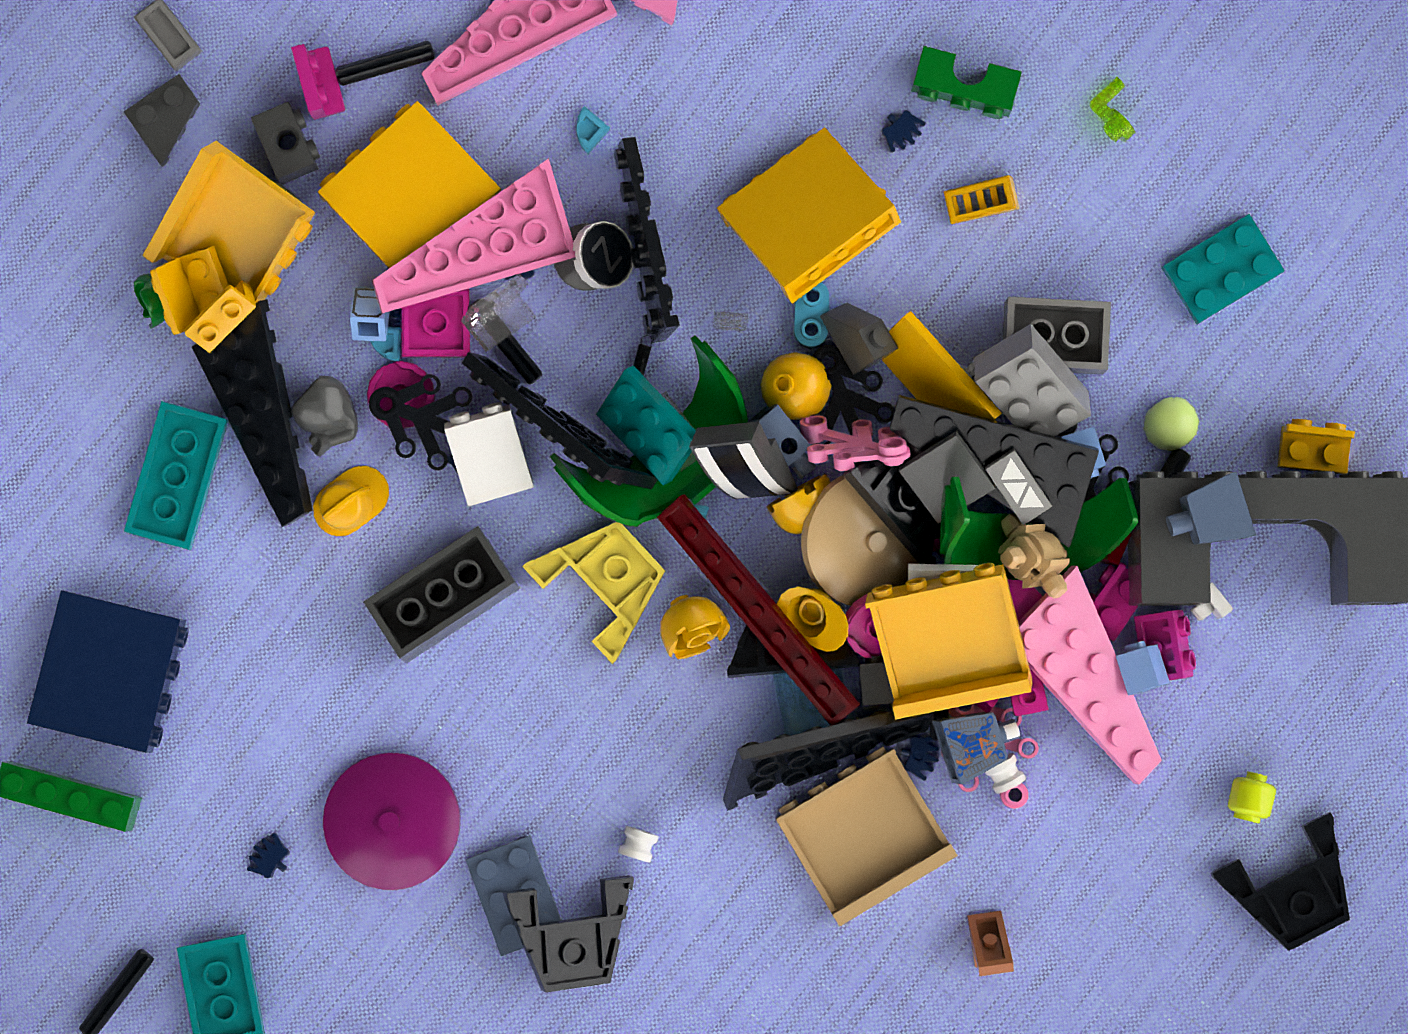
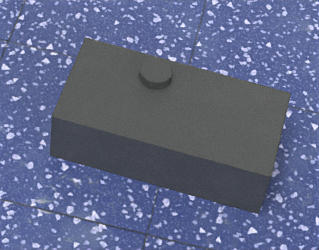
[363,526,520,664]

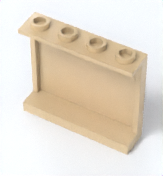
[775,746,958,927]

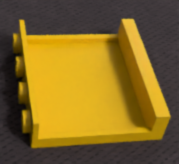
[317,101,501,268]
[717,127,901,304]
[142,141,316,303]
[865,563,1032,720]

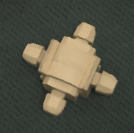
[998,514,1070,598]

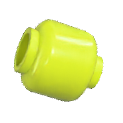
[1228,771,1276,824]

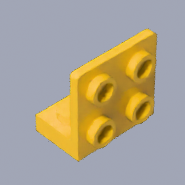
[150,246,229,335]

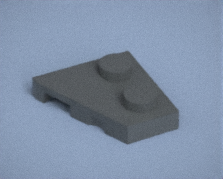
[124,74,200,167]

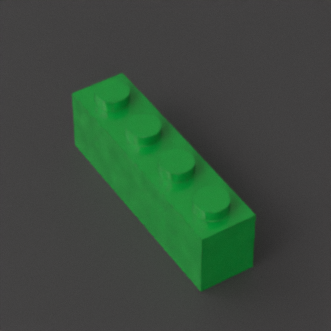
[0,761,142,832]

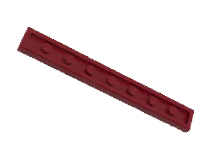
[657,494,860,726]

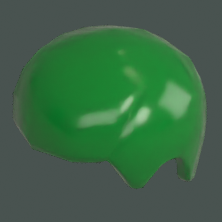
[134,274,165,329]

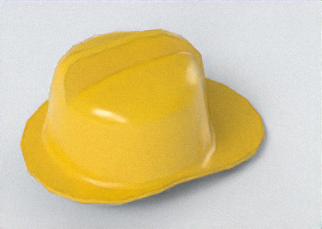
[313,466,389,536]
[777,586,848,652]

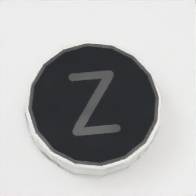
[573,221,633,289]

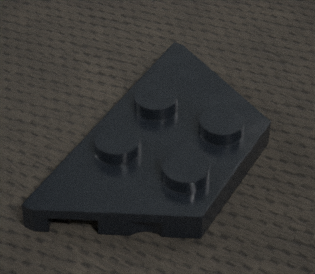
[843,455,941,564]
[727,625,859,678]

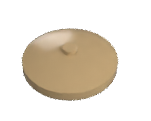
[801,475,919,606]

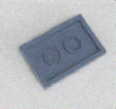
[466,835,562,956]

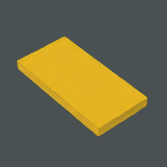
[882,311,1002,420]

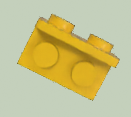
[185,280,256,353]
[1277,419,1355,474]

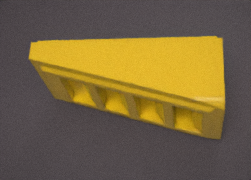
[943,175,1019,224]

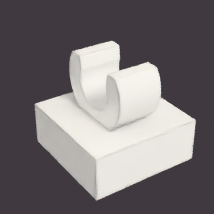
[1190,582,1233,621]

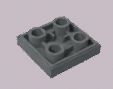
[899,431,996,524]

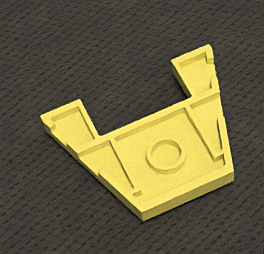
[522,522,665,664]

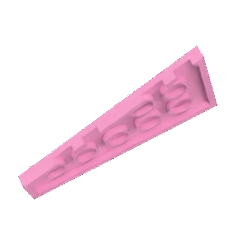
[421,0,617,106]
[372,158,576,314]
[1018,566,1162,785]

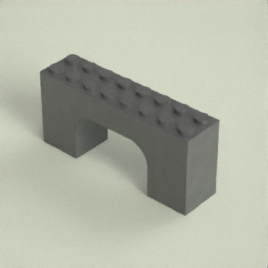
[1128,471,1408,606]

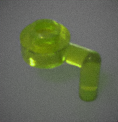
[1090,77,1136,142]

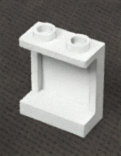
[444,402,534,507]

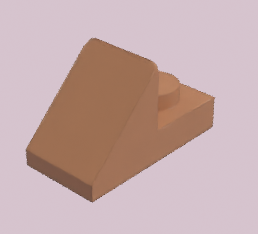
[967,911,1014,977]

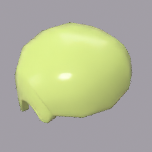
[1143,397,1199,451]

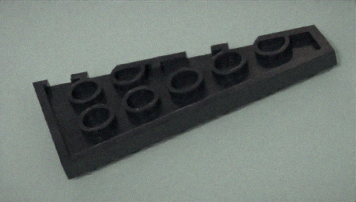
[614,137,680,343]

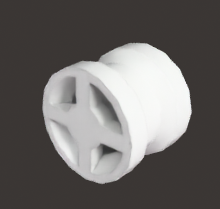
[985,753,1026,794]
[618,826,659,863]

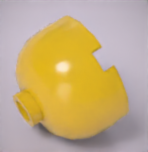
[760,352,831,421]
[766,474,830,535]
[660,595,730,659]

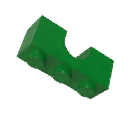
[911,46,1022,119]

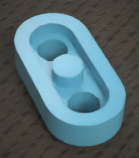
[794,282,829,348]

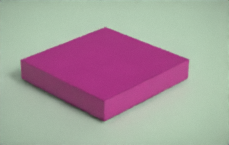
[401,289,470,358]

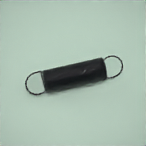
[633,335,652,376]

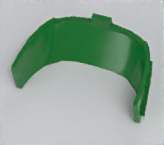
[550,335,748,527]
[939,477,1138,580]

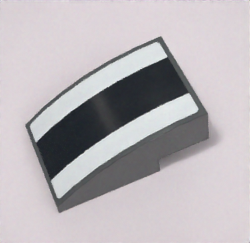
[689,421,798,499]

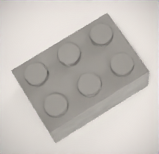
[1003,297,1111,375]
[974,324,1091,436]

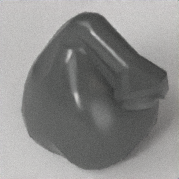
[291,376,358,457]

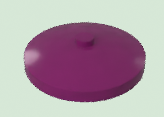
[323,753,461,890]

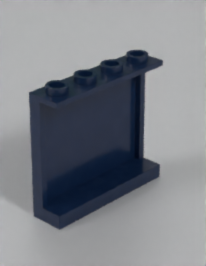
[27,590,189,753]

